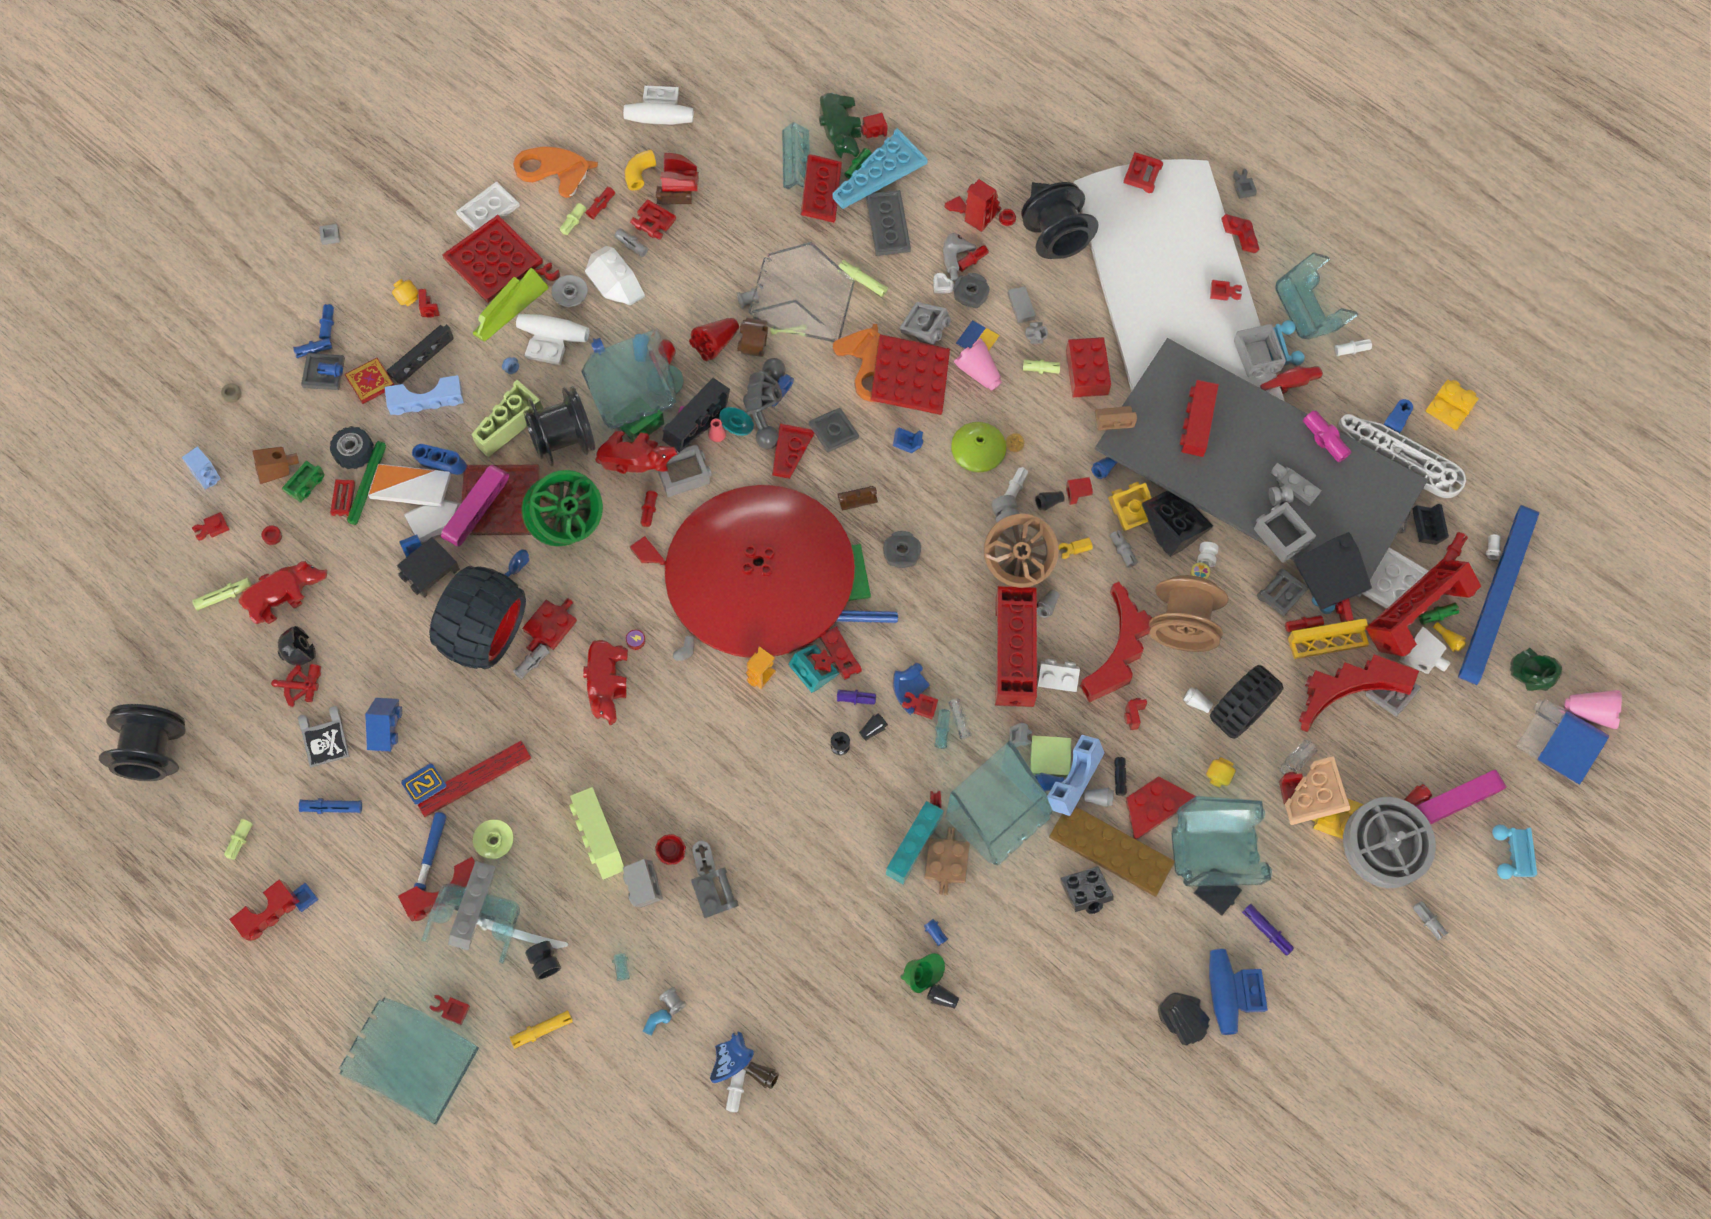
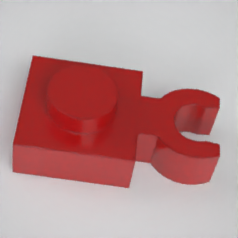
[1210,280,1242,301]
[192,512,230,541]
[901,692,938,719]
[429,995,470,1026]

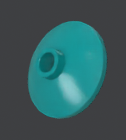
[719,407,754,436]

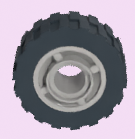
[330,426,374,469]

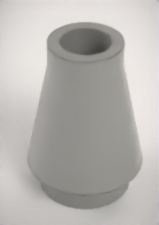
[1037,590,1060,618]
[1085,788,1114,807]

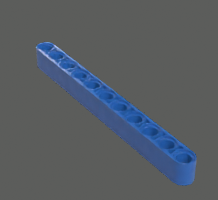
[1458,505,1540,685]

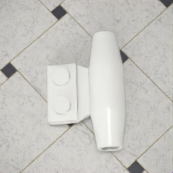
[624,86,694,125]
[516,314,589,365]

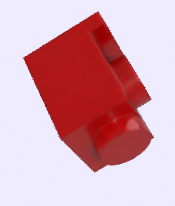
[860,112,888,139]

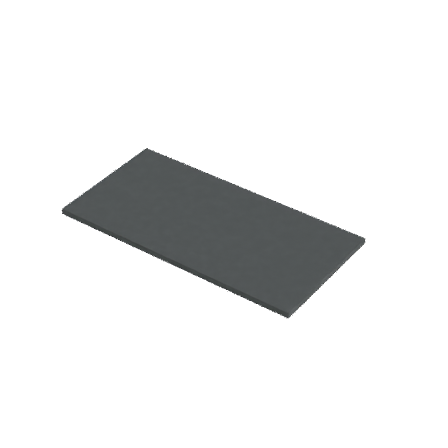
[1095,338,1428,598]

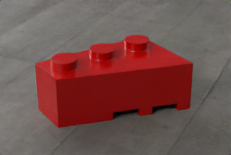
[964,179,1002,232]

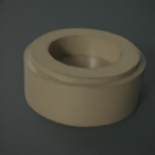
[221,383,241,403]

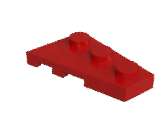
[772,424,815,479]

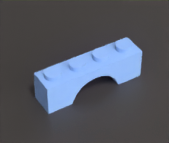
[385,375,464,415]
[1047,735,1104,816]

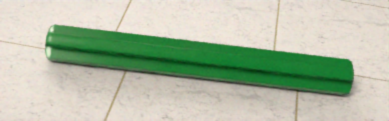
[347,441,386,525]

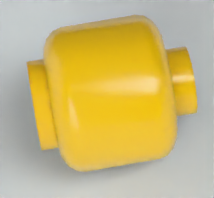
[392,278,418,306]
[1206,757,1236,788]

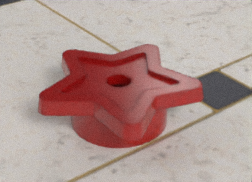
[811,649,836,672]

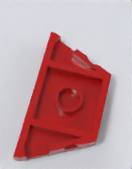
[1126,776,1197,840]

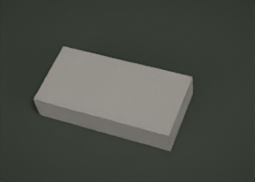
[1008,286,1036,323]

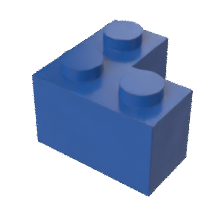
[365,698,402,752]

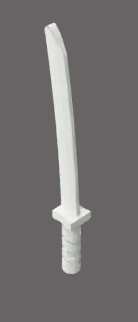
[456,914,568,949]

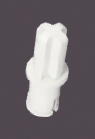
[1335,339,1372,356]
[1004,467,1028,498]
[726,1069,746,1112]

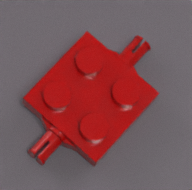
[522,598,577,653]

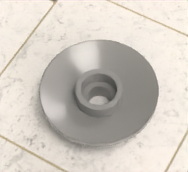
[552,275,588,307]

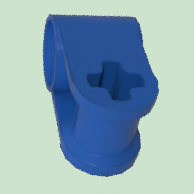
[1383,399,1413,434]

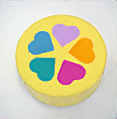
[1190,563,1210,579]

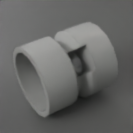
[992,495,1020,530]

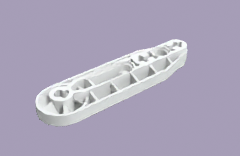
[1337,414,1466,498]

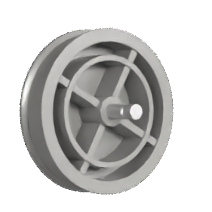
[1343,797,1436,888]

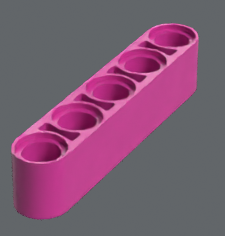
[441,465,509,547]
[1416,769,1507,825]

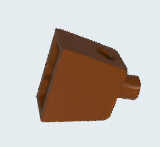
[252,447,299,484]

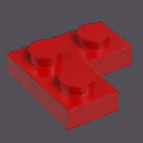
[1221,214,1260,253]

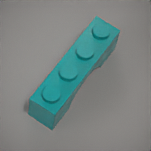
[886,801,944,884]

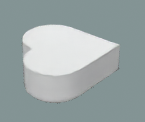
[933,273,954,294]

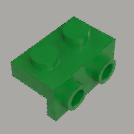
[282,461,325,502]

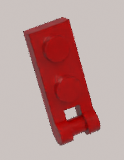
[820,626,862,680]

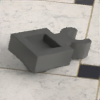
[1233,168,1257,199]

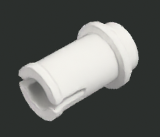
[1486,534,1501,560]

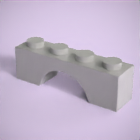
[448,861,495,951]

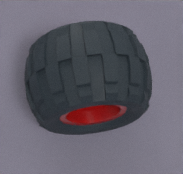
[429,566,526,670]

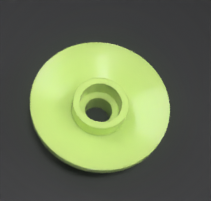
[473,820,514,859]

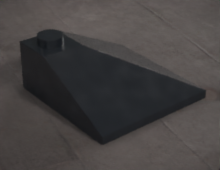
[1142,491,1213,557]
[1293,532,1372,610]

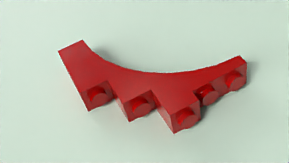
[1080,581,1152,703]
[1299,654,1419,732]

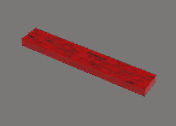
[417,741,531,817]

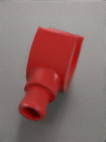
[534,263,560,281]

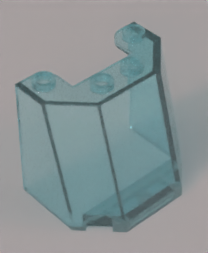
[1171,796,1272,886]

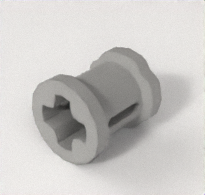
[737,288,759,308]
[659,987,686,1015]

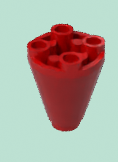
[689,318,739,362]

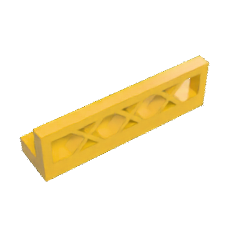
[1288,618,1369,659]

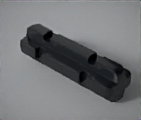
[1114,757,1127,796]

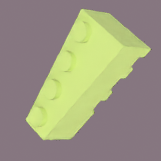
[471,380,543,457]
[569,787,624,879]

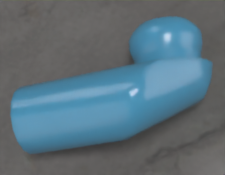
[643,1009,672,1036]

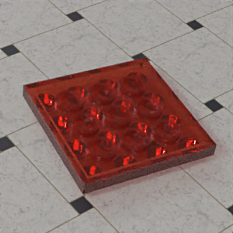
[461,464,540,535]

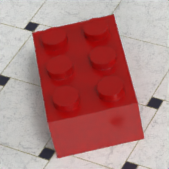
[1066,337,1111,398]

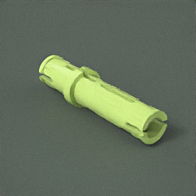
[838,260,888,297]
[192,577,252,611]

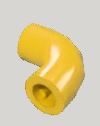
[624,149,656,191]

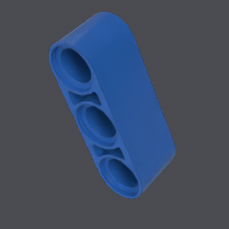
[412,444,467,475]

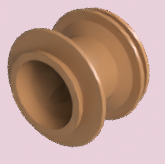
[1149,575,1229,652]

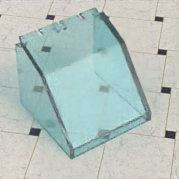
[581,328,677,430]
[946,741,1052,865]
[339,997,479,1125]

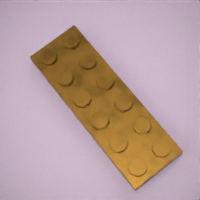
[1049,806,1175,897]

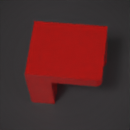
[1066,477,1093,505]

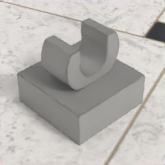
[1009,722,1032,748]

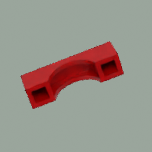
[398,857,475,922]

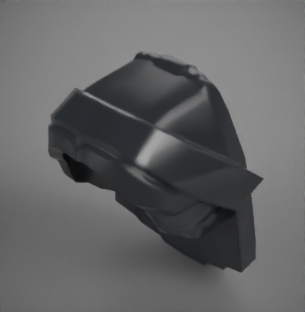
[1158,993,1210,1046]

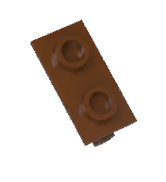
[656,186,692,205]
[837,486,878,511]

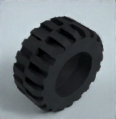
[1210,665,1284,739]

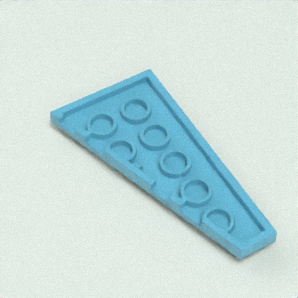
[833,128,928,209]

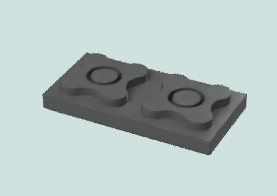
[866,190,911,256]

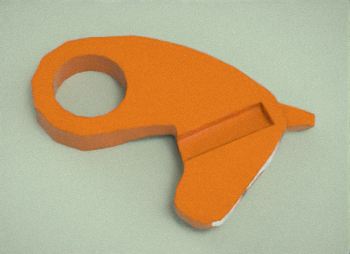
[513,147,598,198]

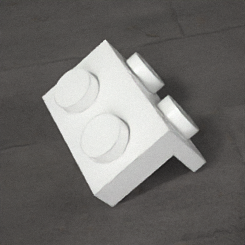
[1038,659,1080,692]

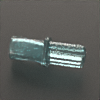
[934,709,950,749]

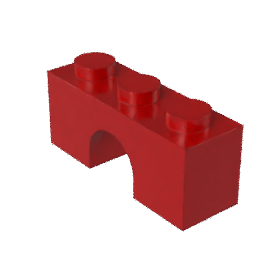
[229,879,300,941]

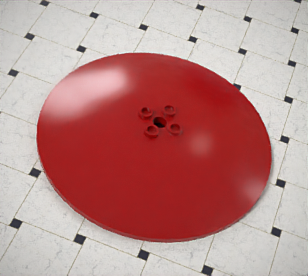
[665,485,855,658]

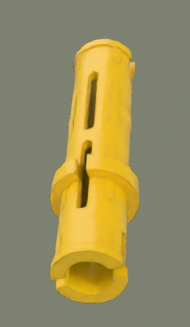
[509,1010,573,1049]

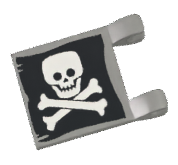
[298,706,350,768]

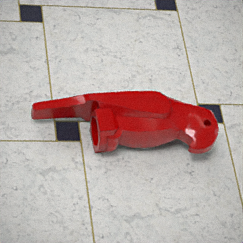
[1260,366,1323,394]

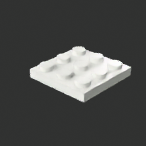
[1362,548,1429,609]

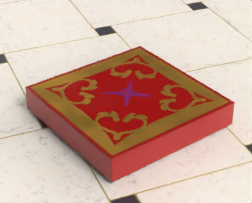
[345,358,394,404]

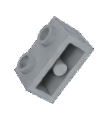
[623,859,663,908]

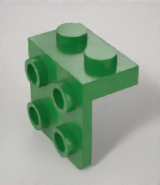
[614,399,664,442]

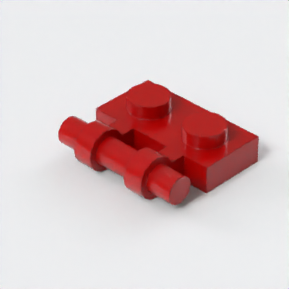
[630,199,676,240]

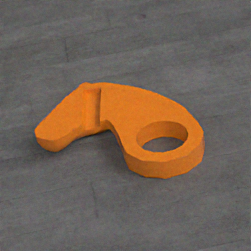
[833,324,880,402]

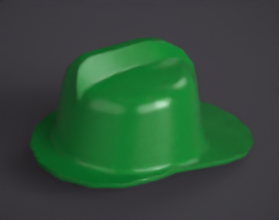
[900,953,945,993]

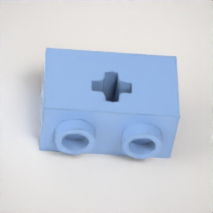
[182,446,221,490]

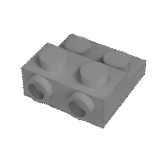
[899,302,951,345]

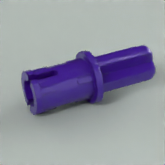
[837,689,876,705]

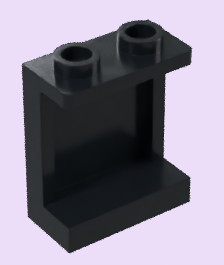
[396,537,460,598]

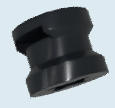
[830,732,850,755]

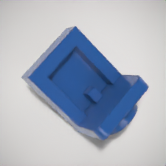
[893,427,923,454]

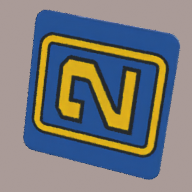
[401,763,446,805]

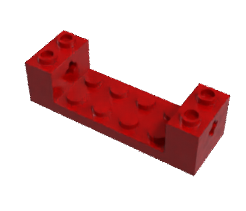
[1366,559,1482,656]
[995,586,1037,707]

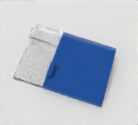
[1516,698,1609,785]

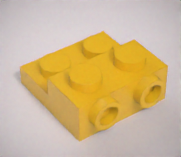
[1425,379,1479,431]
[1108,482,1151,531]
[1312,798,1364,839]

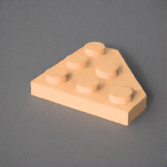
[1285,756,1350,825]

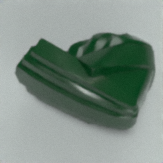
[1510,648,1562,691]

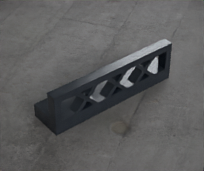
[386,324,454,384]

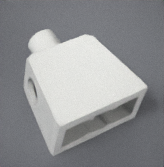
[1399,627,1451,674]

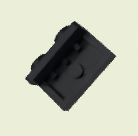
[1412,504,1449,545]

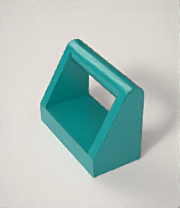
[788,644,839,693]

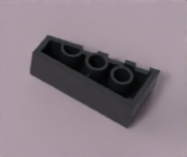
[662,378,730,453]

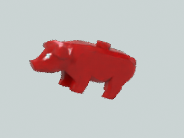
[595,431,678,474]
[238,561,327,624]
[583,640,628,725]

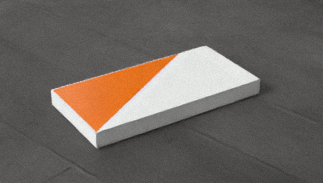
[368,464,451,507]

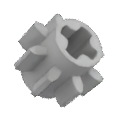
[1025,322,1048,344]

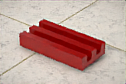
[330,479,355,516]

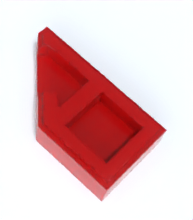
[630,536,666,565]

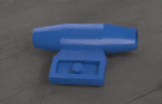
[1209,949,1268,1035]

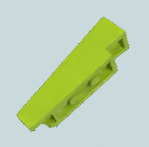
[473,268,548,341]

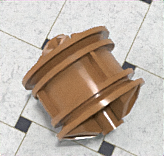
[984,514,1059,588]

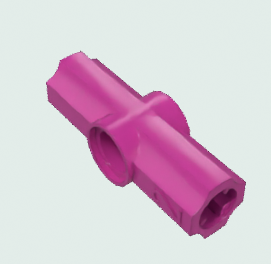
[1303,410,1351,462]

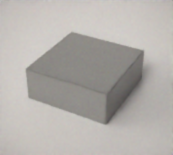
[319,224,340,245]

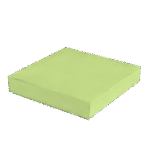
[1030,735,1071,777]

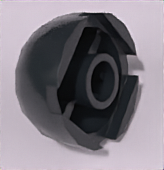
[278,626,316,665]

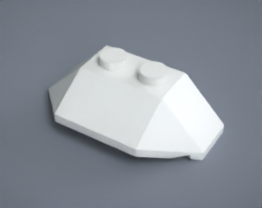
[585,246,645,305]

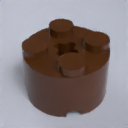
[737,318,768,357]

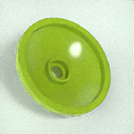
[951,422,1006,472]

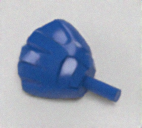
[504,549,530,577]

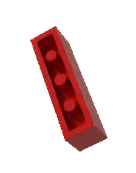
[1179,380,1219,457]

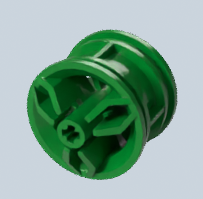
[522,470,603,547]

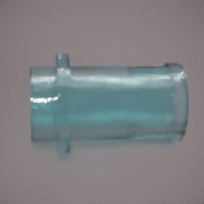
[612,954,630,981]

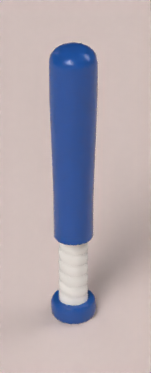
[414,812,446,891]

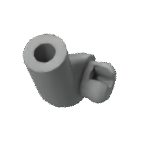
[673,636,695,661]

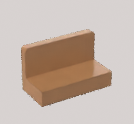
[1095,406,1137,431]

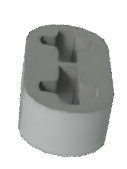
[693,841,715,876]

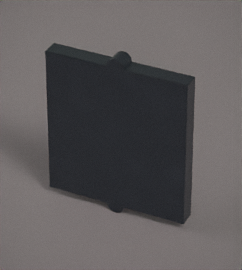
[1194,868,1242,916]

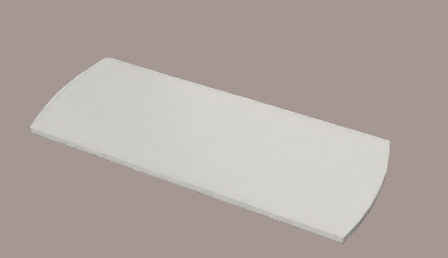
[1074,159,1284,401]

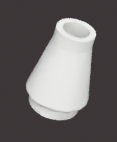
[1183,687,1213,713]

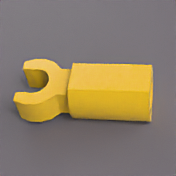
[1058,537,1093,559]

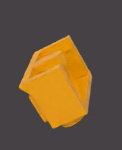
[746,647,776,689]

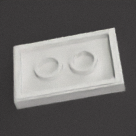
[456,182,520,231]

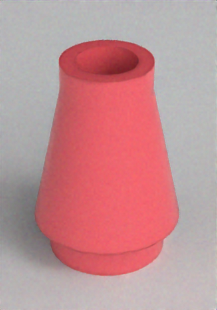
[708,419,726,442]

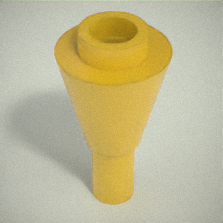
[1433,622,1466,652]

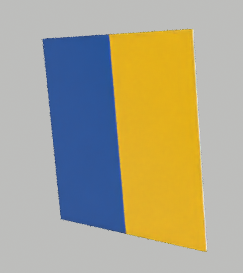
[956,320,1000,350]

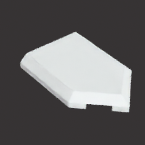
[404,499,461,544]

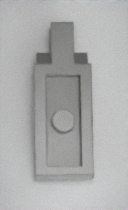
[1271,463,1322,506]

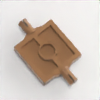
[925,827,970,895]

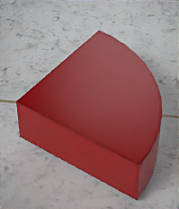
[944,196,967,213]

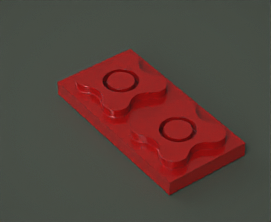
[800,154,842,223]

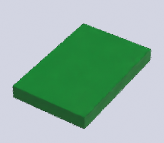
[848,544,871,601]

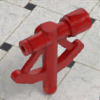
[271,664,321,707]

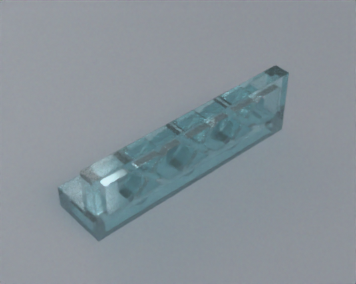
[782,122,810,190]

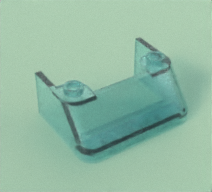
[1275,252,1358,340]
[421,883,520,964]

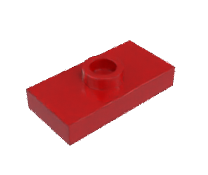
[1335,599,1354,623]

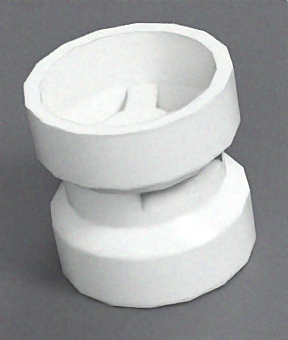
[1197,542,1219,567]

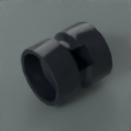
[525,941,561,980]

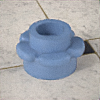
[502,357,519,374]

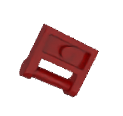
[1123,152,1163,193]

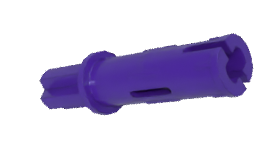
[1242,904,1294,955]

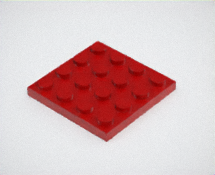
[442,215,543,303]
[870,334,950,415]

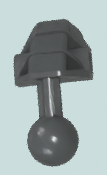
[743,358,786,449]

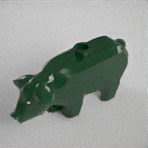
[819,93,861,158]

